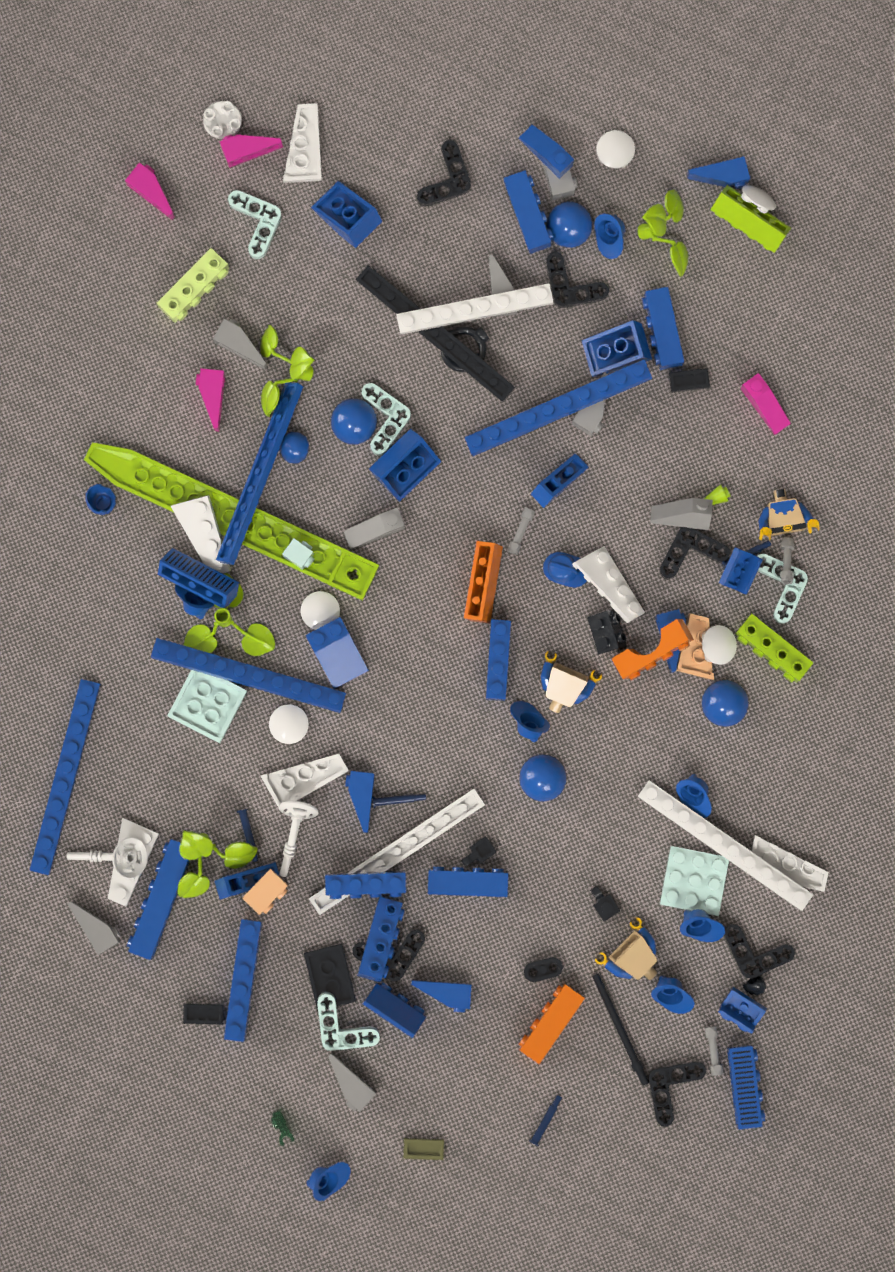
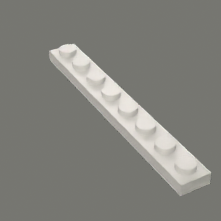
[396,284,553,335]

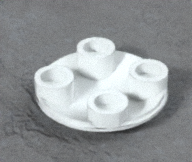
[203,101,242,139]
[597,130,635,168]
[741,185,776,214]
[301,591,340,630]
[702,625,737,665]
[269,705,309,744]

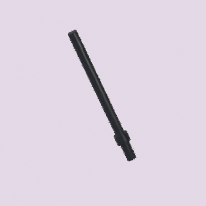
[592,973,649,1086]

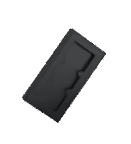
[668,368,710,393]
[183,1003,224,1025]

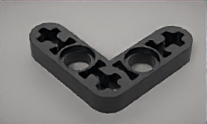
[417,140,471,207]
[546,252,609,308]
[659,527,730,580]
[724,924,795,979]
[352,930,425,981]
[648,1061,706,1127]

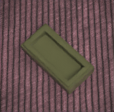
[403,1138,444,1160]

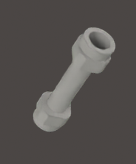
[507,508,535,555]
[780,537,794,585]
[705,1026,723,1076]

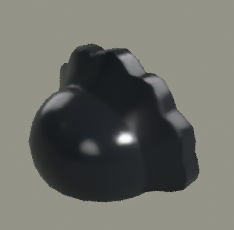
[742,976,766,995]

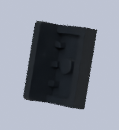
[587,610,627,655]

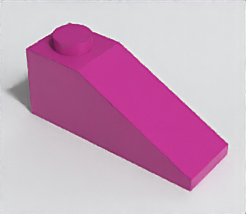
[219,135,283,168]
[125,163,175,220]
[196,368,225,432]
[740,373,791,435]

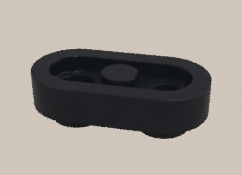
[524,957,563,982]

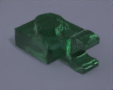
[270,1109,295,1147]

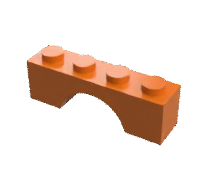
[611,619,694,680]

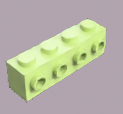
[157,248,229,323]

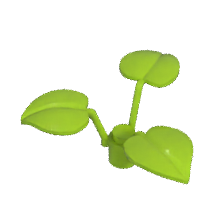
[638,190,688,277]
[260,325,314,417]
[183,573,275,656]
[177,831,258,898]

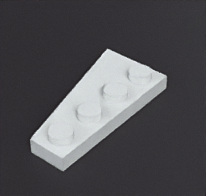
[283,103,322,183]
[171,495,231,573]
[572,546,645,623]
[261,754,349,808]
[108,818,159,907]
[746,835,829,892]

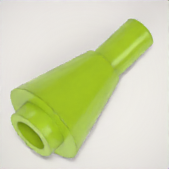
[704,484,731,505]

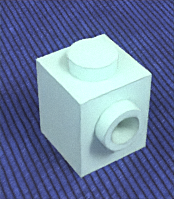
[282,538,314,570]

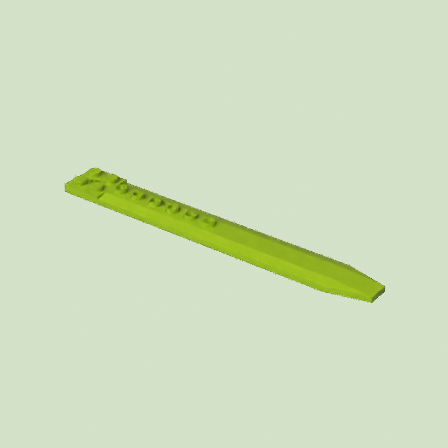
[84,442,379,601]

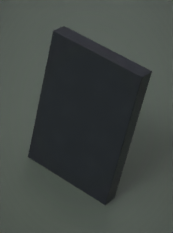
[304,944,356,1011]

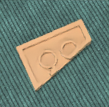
[676,613,714,680]

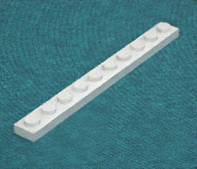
[638,781,813,911]
[309,789,485,915]

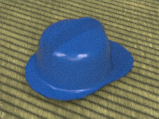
[594,213,625,259]
[543,552,587,588]
[175,585,214,619]
[510,701,550,742]
[676,774,712,818]
[680,909,725,942]
[651,975,695,1014]
[306,1162,351,1201]

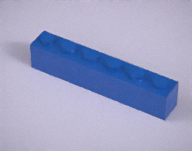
[127,839,190,960]
[224,919,262,1042]

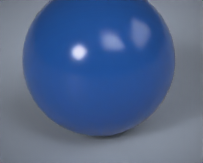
[546,202,593,248]
[331,398,377,445]
[702,680,749,727]
[519,754,567,802]

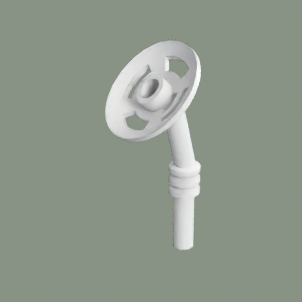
[279,801,318,877]
[67,838,148,878]

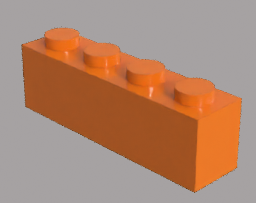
[464,541,503,624]
[518,984,585,1064]

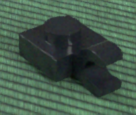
[461,836,497,867]
[590,886,620,922]

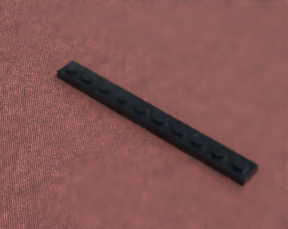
[355,265,515,403]

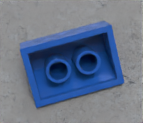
[369,429,441,502]
[363,982,426,1038]

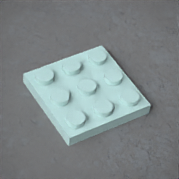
[167,670,247,743]
[660,846,729,916]

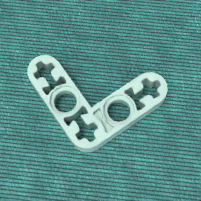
[228,190,281,259]
[362,383,411,456]
[757,554,808,624]
[318,992,380,1051]

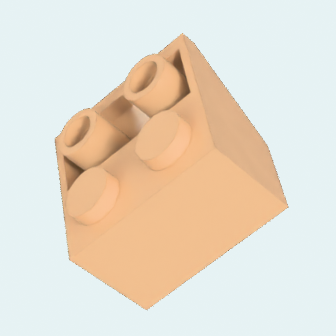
[242,869,288,915]

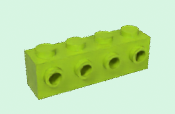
[710,185,791,253]
[735,614,813,683]

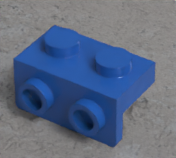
[719,547,762,595]
[718,987,767,1034]

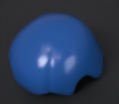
[280,431,309,463]
[86,484,116,515]

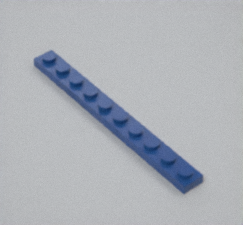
[464,360,653,456]
[216,382,303,565]
[151,638,346,713]
[29,679,101,876]

